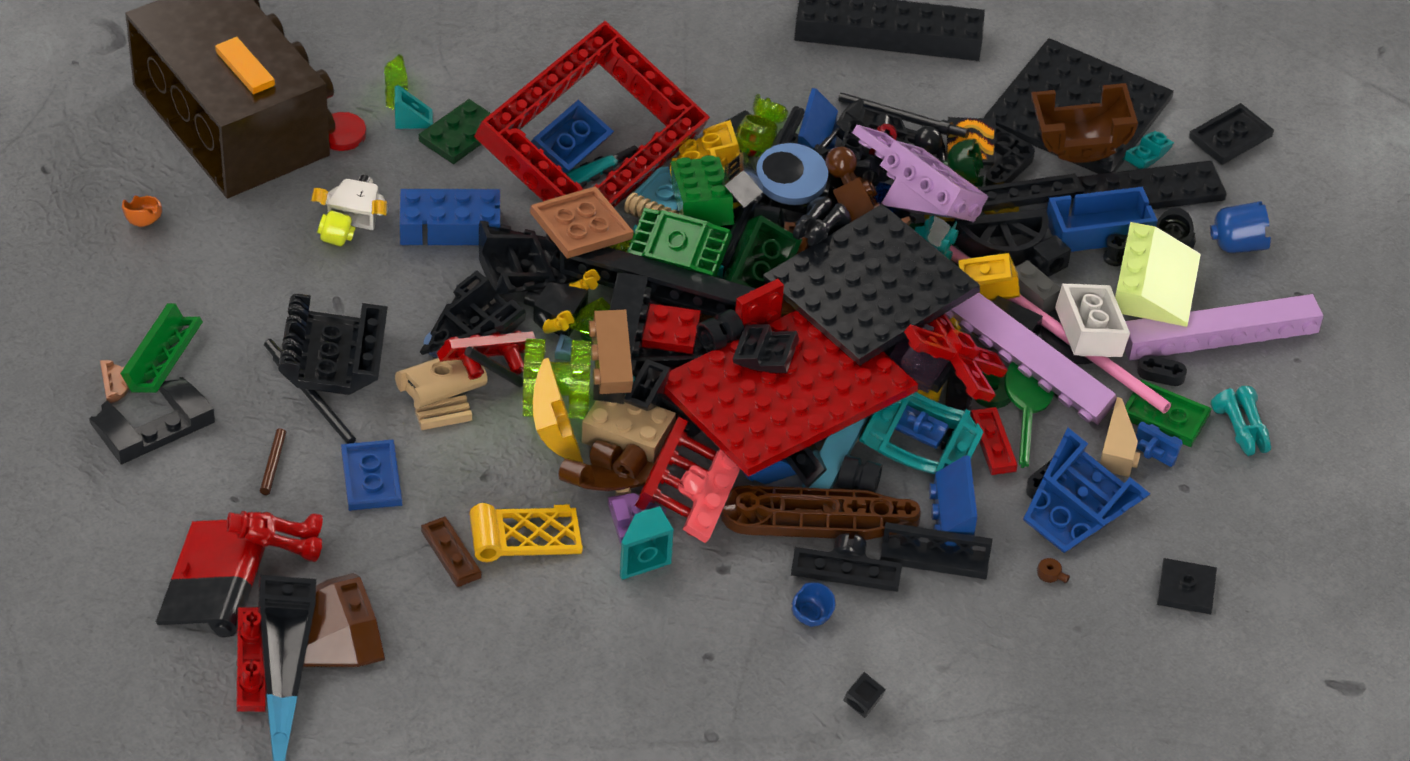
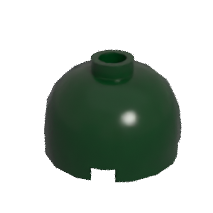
[944,139,984,187]

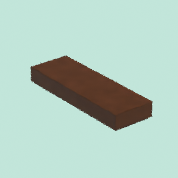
[421,516,482,588]

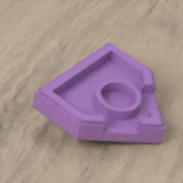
[608,493,666,544]

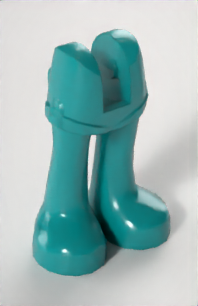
[1210,386,1271,456]

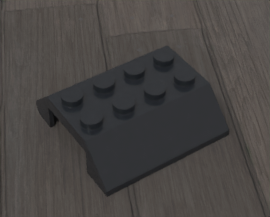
[278,294,388,395]

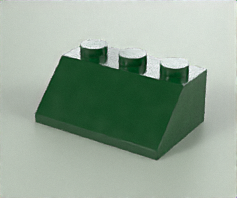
[723,215,803,289]

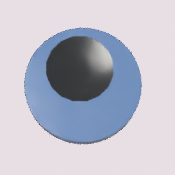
[756,143,828,205]

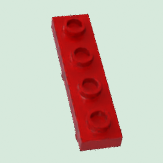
[437,330,536,380]
[237,607,266,712]

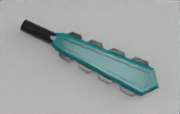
[565,145,638,188]

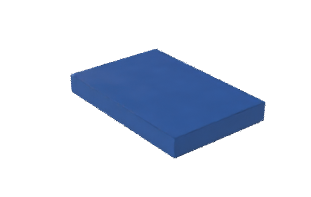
[341,439,402,511]

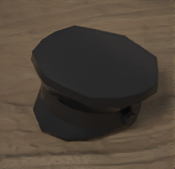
[1156,208,1196,249]

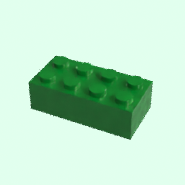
[671,155,734,226]

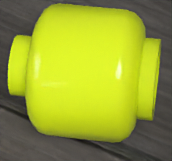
[317,210,356,247]

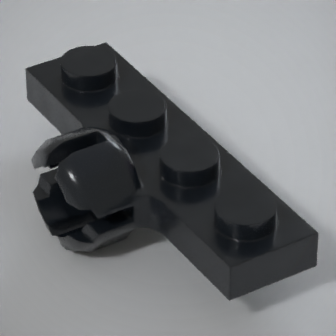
[791,533,902,592]

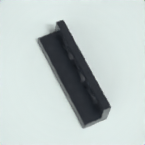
[880,522,993,580]

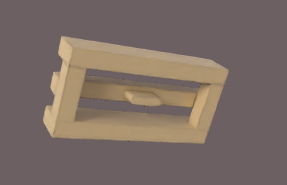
[415,395,472,430]

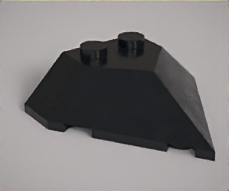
[420,270,526,355]

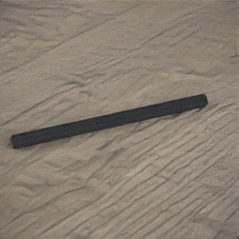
[721,106,805,266]

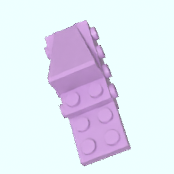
[852,125,989,222]

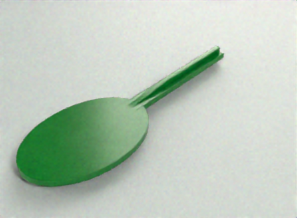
[1005,361,1054,468]

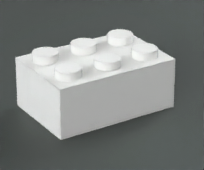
[1055,283,1130,357]

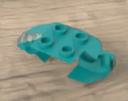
[915,216,958,260]

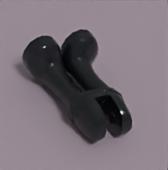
[793,197,852,246]

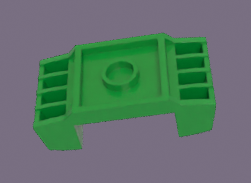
[627,208,732,277]

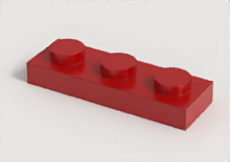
[970,407,1018,475]

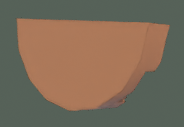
[100,360,129,403]

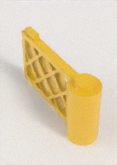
[469,503,583,562]

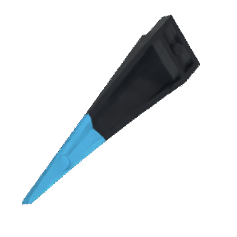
[258,575,316,761]

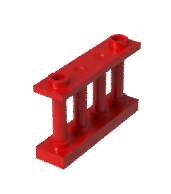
[635,417,717,536]

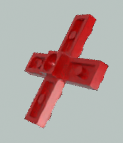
[904,314,1008,402]

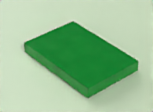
[1125,380,1212,447]

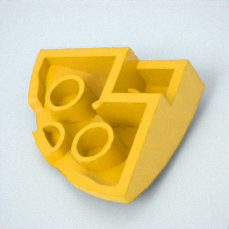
[670,120,740,173]
[533,358,583,463]

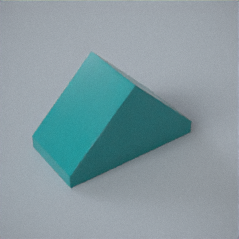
[395,85,433,129]

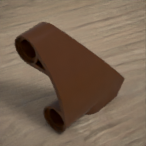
[559,440,654,491]

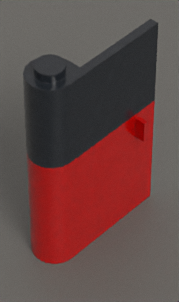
[156,520,266,638]

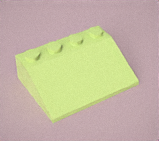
[1115,222,1201,327]

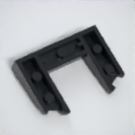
[89,377,215,465]

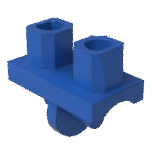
[895,405,949,449]
[1136,422,1183,467]

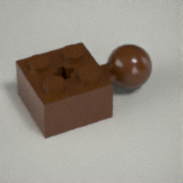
[825,146,881,222]

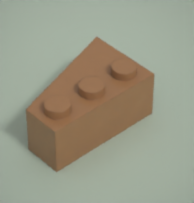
[589,310,633,394]

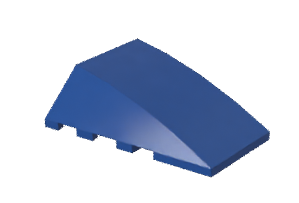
[1023,428,1151,553]

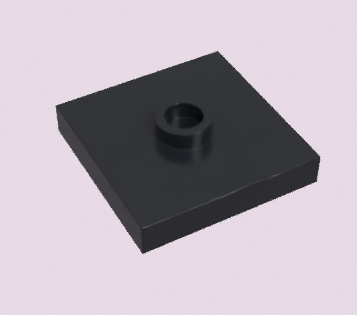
[1157,558,1217,614]

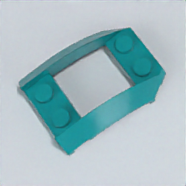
[859,392,984,474]

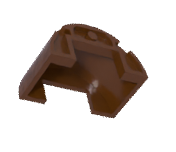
[1031,83,1138,163]

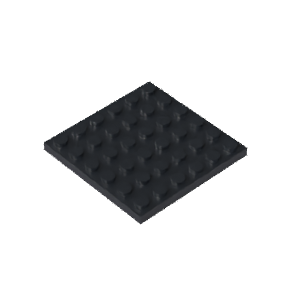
[984,38,1174,174]
[763,204,980,366]

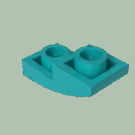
[1124,131,1174,169]

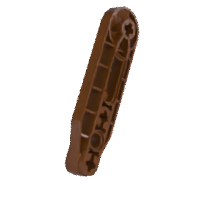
[720,485,921,540]

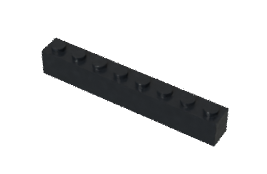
[560,247,755,317]

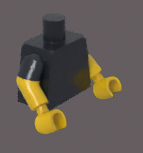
[524,269,601,337]

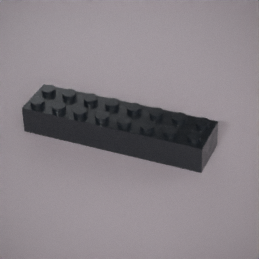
[794,0,985,61]

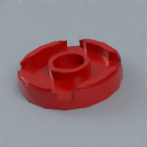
[329,112,366,151]

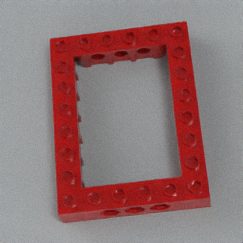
[474,20,710,208]

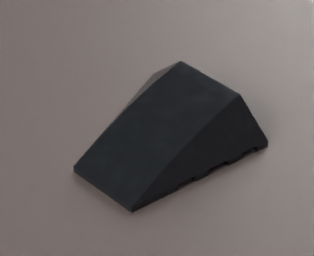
[479,220,581,294]

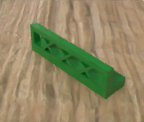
[120,303,203,393]

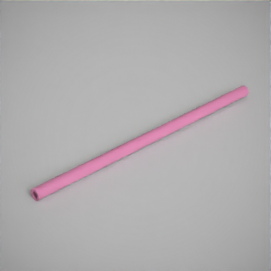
[949,245,1171,414]

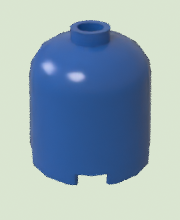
[1210,201,1271,253]

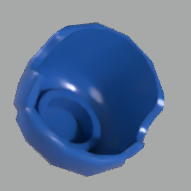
[791,582,836,627]

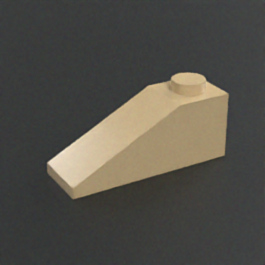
[1100,397,1141,477]

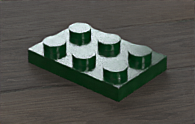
[419,99,491,165]

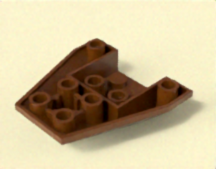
[303,573,385,667]

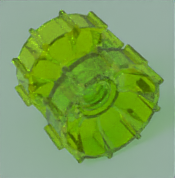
[523,338,591,419]

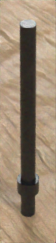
[838,92,969,138]
[264,339,356,444]

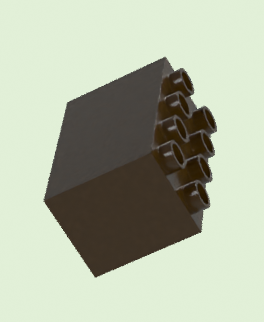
[125,0,336,199]

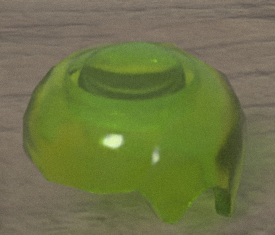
[752,94,788,125]

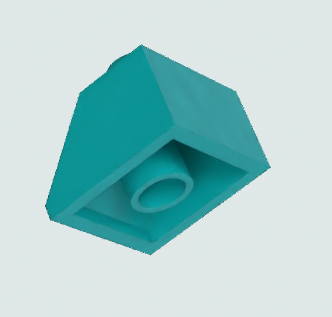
[620,506,674,580]

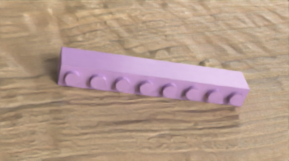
[945,293,1117,425]
[1125,294,1323,361]

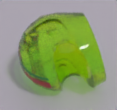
[736,114,778,157]

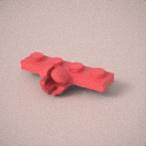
[678,449,740,543]

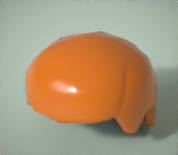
[122,195,162,227]

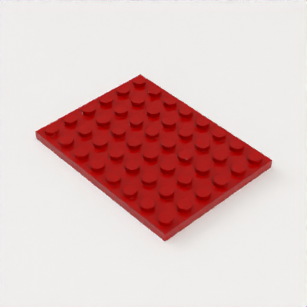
[664,310,918,477]

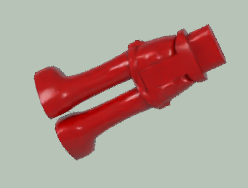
[227,511,323,562]

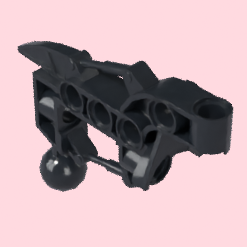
[814,98,943,197]

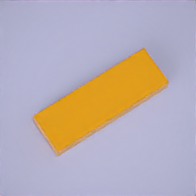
[215,37,275,94]

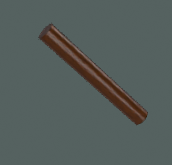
[260,428,286,495]

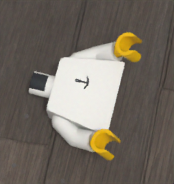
[311,175,388,230]

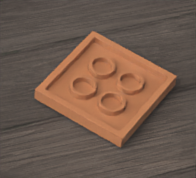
[530,186,634,259]

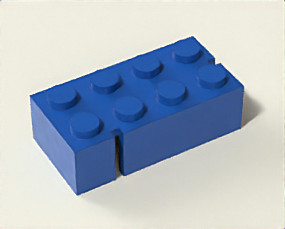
[1047,187,1157,252]
[400,189,500,245]

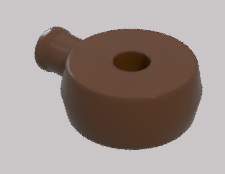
[1037,558,1070,583]

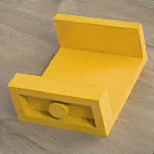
[958,253,1020,301]

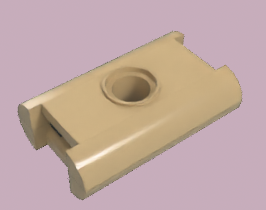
[395,358,488,408]

